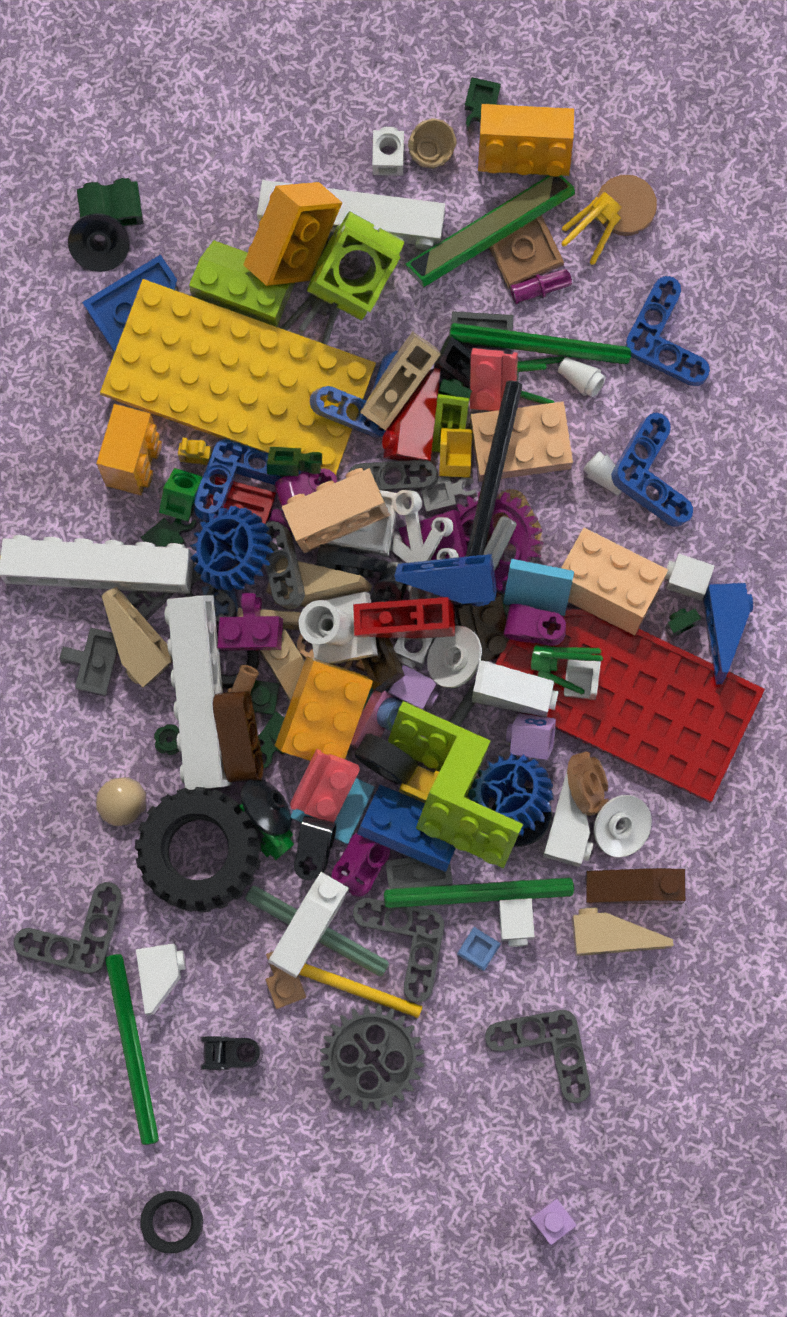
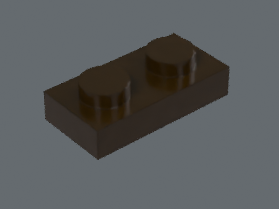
[361,637,405,693]

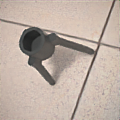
[280,294,340,345]

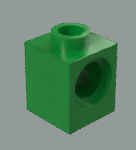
[159,468,203,522]

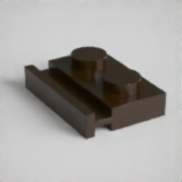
[454,592,512,662]

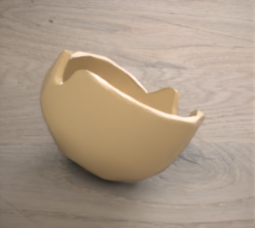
[408,118,457,169]
[96,777,146,826]

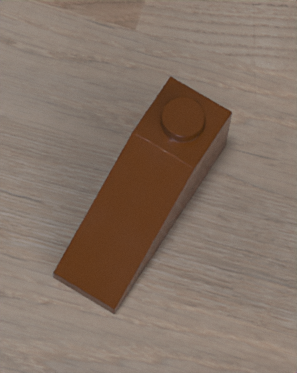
[586,868,686,905]

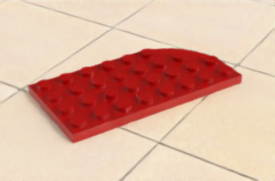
[495,609,765,803]

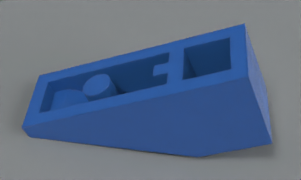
[394,554,497,606]
[703,583,753,684]

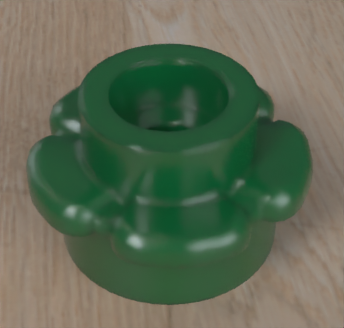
[154,724,180,755]

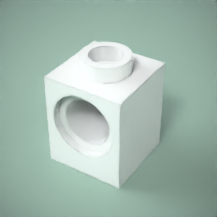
[372,127,404,176]
[664,554,714,601]
[394,638,435,669]
[499,898,535,947]

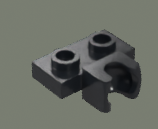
[316,544,388,578]

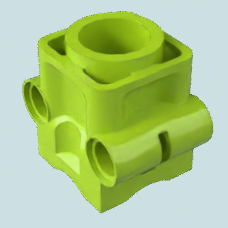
[307,211,404,321]

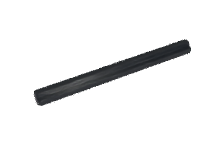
[465,381,522,557]

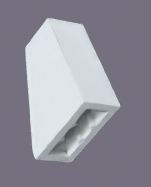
[472,660,558,717]

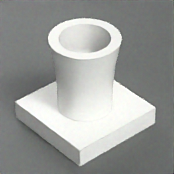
[299,592,378,665]

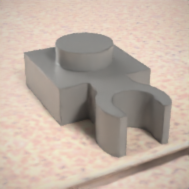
[421,476,477,516]

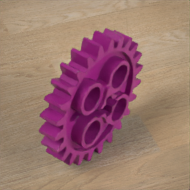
[457,492,543,592]

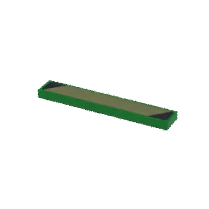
[405,175,575,287]

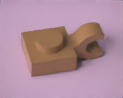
[265,951,307,1009]

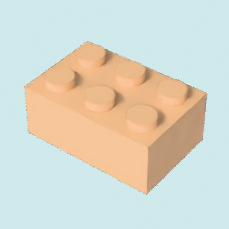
[470,401,573,482]
[282,468,390,553]
[561,528,668,635]

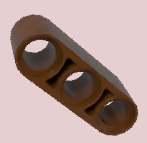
[213,691,264,783]

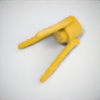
[561,192,622,265]

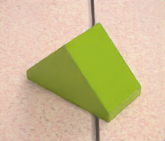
[432,394,469,452]

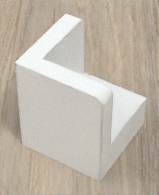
[564,660,601,700]

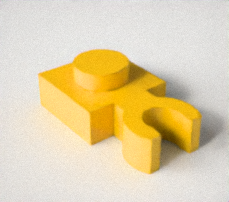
[178,438,212,465]

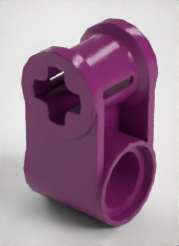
[274,468,337,513]
[503,604,566,646]
[331,832,390,897]

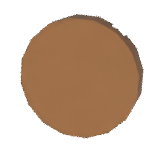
[597,175,657,236]
[567,751,609,816]

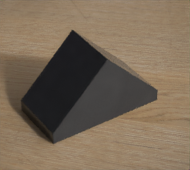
[434,336,471,389]

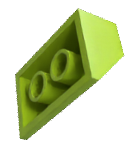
[189,240,295,327]

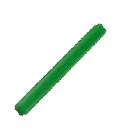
[449,323,631,364]
[384,877,574,908]
[105,954,159,1145]

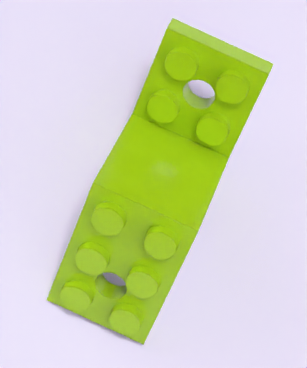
[388,701,523,868]

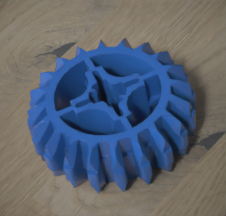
[190,506,274,592]
[468,753,554,836]

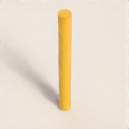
[299,963,423,1019]

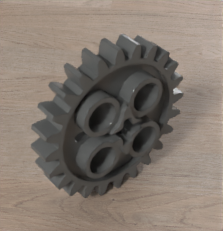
[320,1005,424,1111]

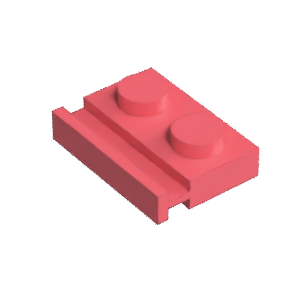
[470,348,518,411]
[290,749,360,822]

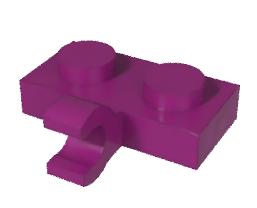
[217,593,283,651]

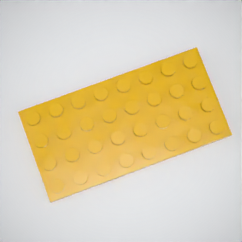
[100,279,376,475]

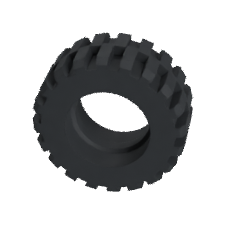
[135,787,262,913]

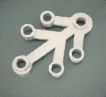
[387,490,459,600]

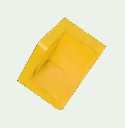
[439,428,472,477]
[399,766,439,803]

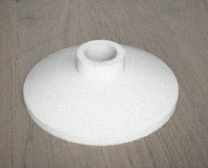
[427,626,482,688]
[594,795,652,857]

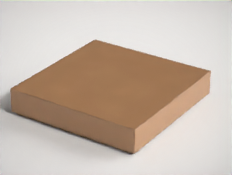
[489,215,564,289]

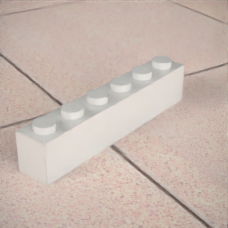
[257,180,445,250]
[0,535,193,594]
[164,595,232,790]

